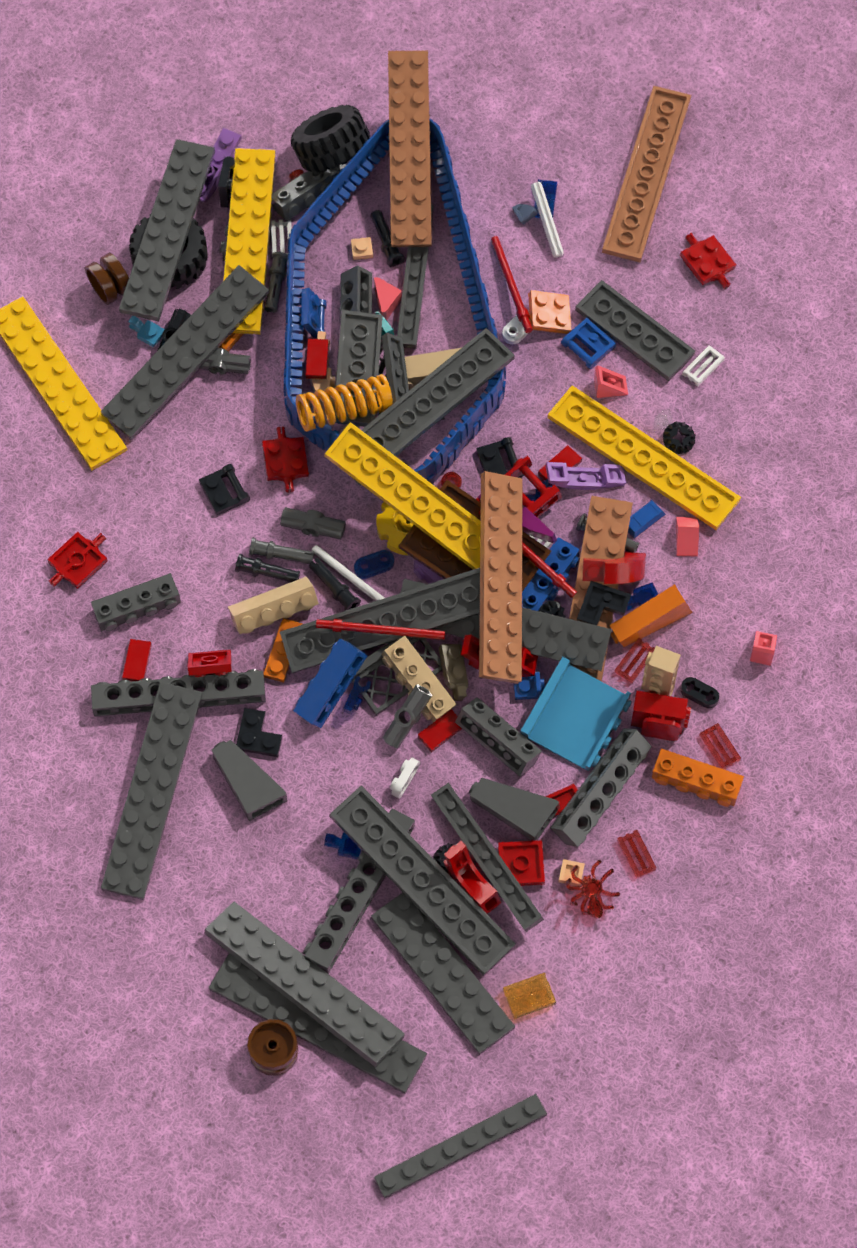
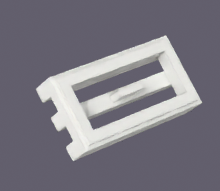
[271,219,292,255]
[682,345,725,387]

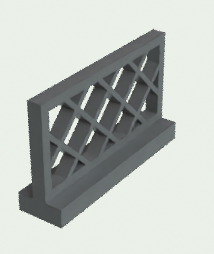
[377,333,409,417]
[351,637,442,715]

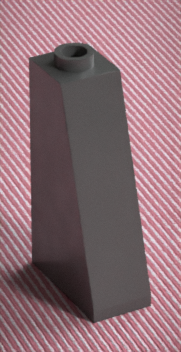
[211,740,287,821]
[469,778,560,841]

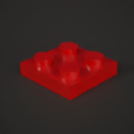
[188,649,232,677]
[498,840,545,886]

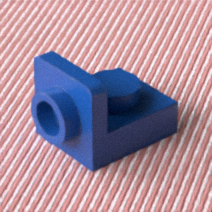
[513,672,545,700]

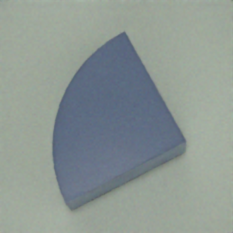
[512,204,539,224]

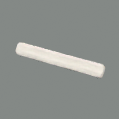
[531,182,563,258]

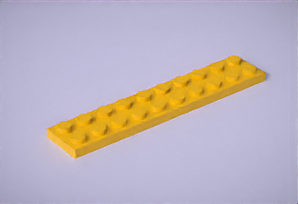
[223,148,276,334]
[0,296,128,471]
[547,385,741,531]
[324,422,481,570]

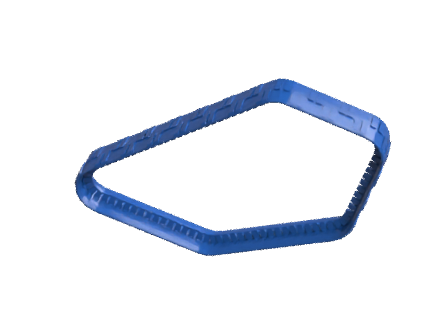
[284,118,506,485]

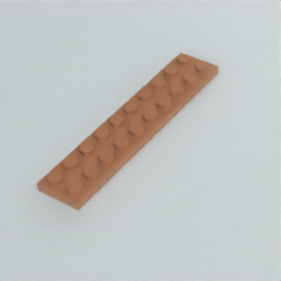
[388,50,432,247]
[602,86,691,263]
[479,471,522,684]
[569,496,633,682]

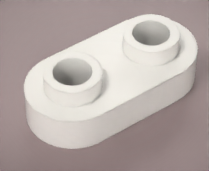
[502,310,530,344]
[390,758,420,799]

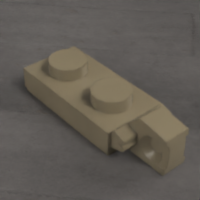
[439,644,468,701]

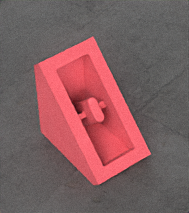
[374,277,402,321]
[594,365,628,398]
[676,517,699,556]
[750,631,777,666]

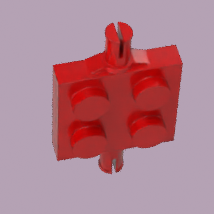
[680,233,736,289]
[262,426,309,493]
[47,532,108,589]

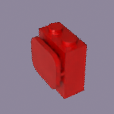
[631,690,691,741]

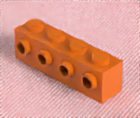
[652,748,744,807]

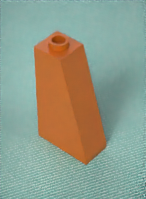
[609,584,693,647]

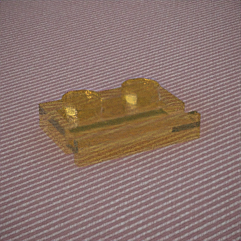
[503,972,556,1019]

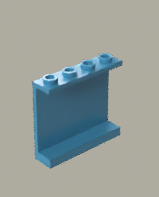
[521,656,632,772]

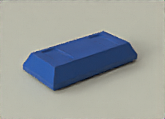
[628,500,666,538]

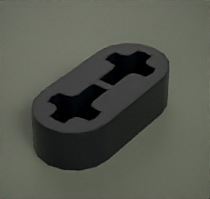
[681,677,719,708]

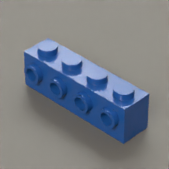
[522,537,580,611]
[293,639,368,728]

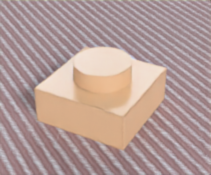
[351,237,373,260]
[559,859,585,887]

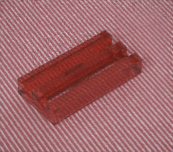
[615,638,655,684]
[699,723,741,769]
[617,830,656,878]

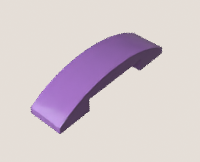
[545,462,626,490]

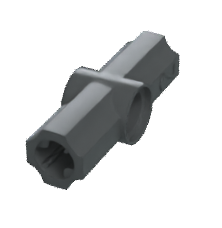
[199,348,251,375]
[280,507,346,540]
[382,685,433,749]

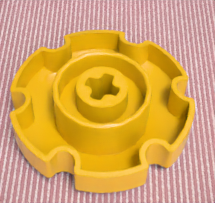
[376,502,414,556]

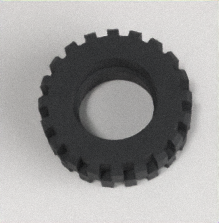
[290,105,370,172]
[129,214,208,290]

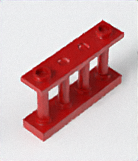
[476,455,562,518]

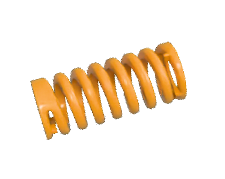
[296,374,393,432]

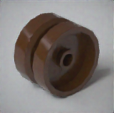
[84,252,129,305]
[247,1019,299,1076]

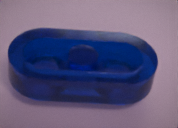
[354,550,395,579]

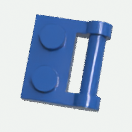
[301,288,327,339]
[561,318,616,370]

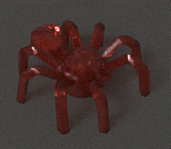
[565,860,620,918]

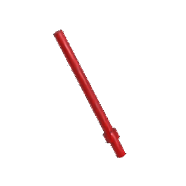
[491,236,533,333]
[478,510,578,598]
[316,619,445,640]

